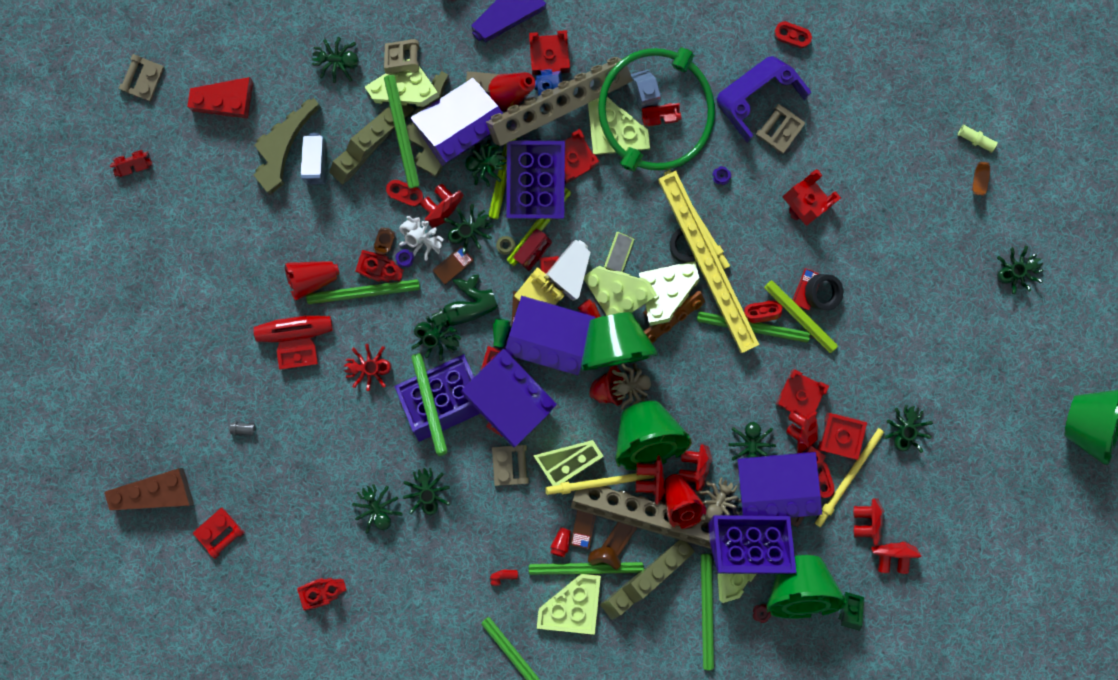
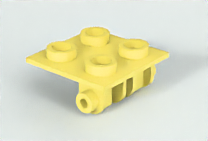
[514,267,565,305]

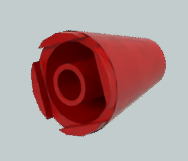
[488,72,535,111]
[284,261,340,301]
[664,474,706,529]

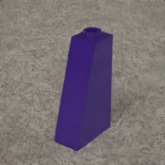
[471,0,546,43]

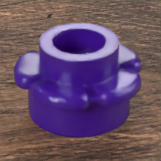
[712,166,731,185]
[395,249,414,268]

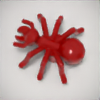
[344,344,392,391]

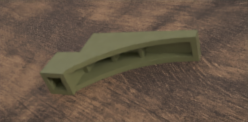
[406,71,449,178]
[253,98,321,195]
[329,103,415,185]
[600,540,695,620]

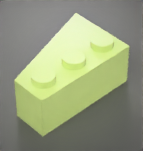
[533,440,604,486]

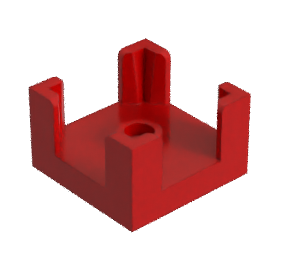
[529,30,570,75]
[565,129,599,184]
[782,169,841,226]
[775,369,829,417]
[817,413,867,460]

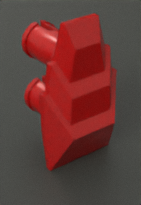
[420,184,464,228]
[355,250,404,282]
[786,410,818,453]
[679,444,712,491]
[636,455,665,505]
[853,498,885,545]
[871,542,921,574]
[297,578,347,610]

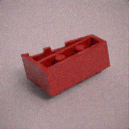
[187,77,253,119]

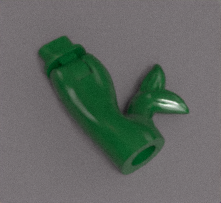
[432,275,499,329]

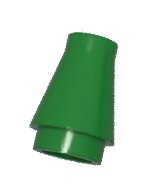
[493,318,511,347]

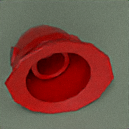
[589,365,623,406]

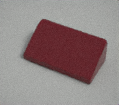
[513,229,552,271]

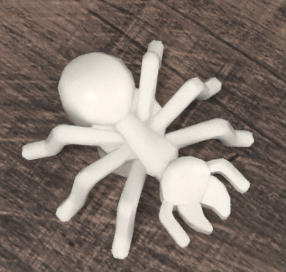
[399,216,444,261]

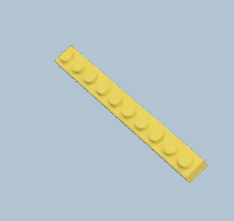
[658,171,759,353]

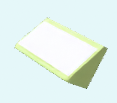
[604,232,634,272]

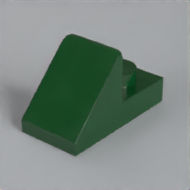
[838,592,864,631]

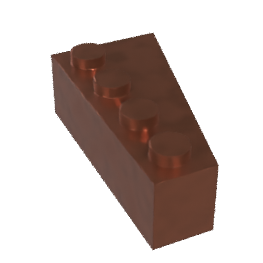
[104,468,194,510]

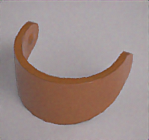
[972,162,990,196]

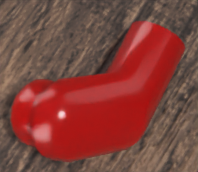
[490,569,518,586]

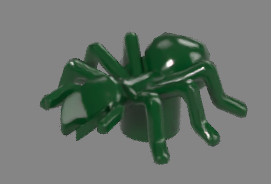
[312,37,359,83]
[465,140,507,187]
[444,204,493,255]
[997,246,1043,294]
[411,316,461,361]
[884,405,933,453]
[728,422,776,461]
[403,468,450,515]
[352,484,403,533]

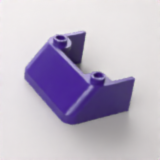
[717,56,811,143]

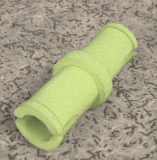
[958,124,998,153]

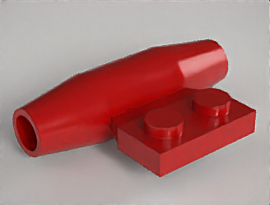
[254,315,333,370]

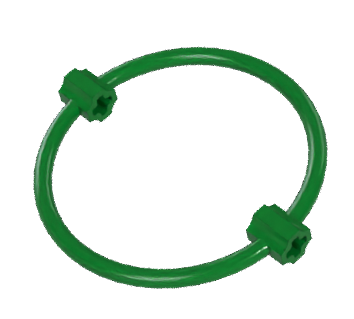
[598,47,715,172]

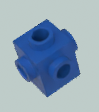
[535,69,563,96]

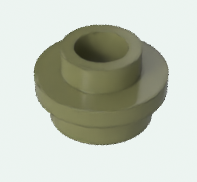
[496,236,515,255]

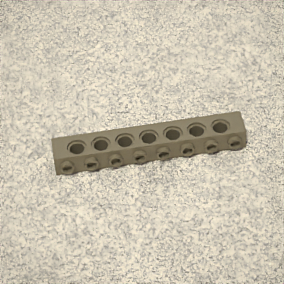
[486,57,633,146]
[570,480,711,549]

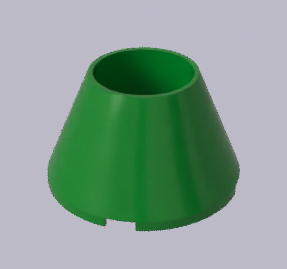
[581,312,658,371]
[1064,390,1118,466]
[615,401,692,470]
[767,555,846,619]

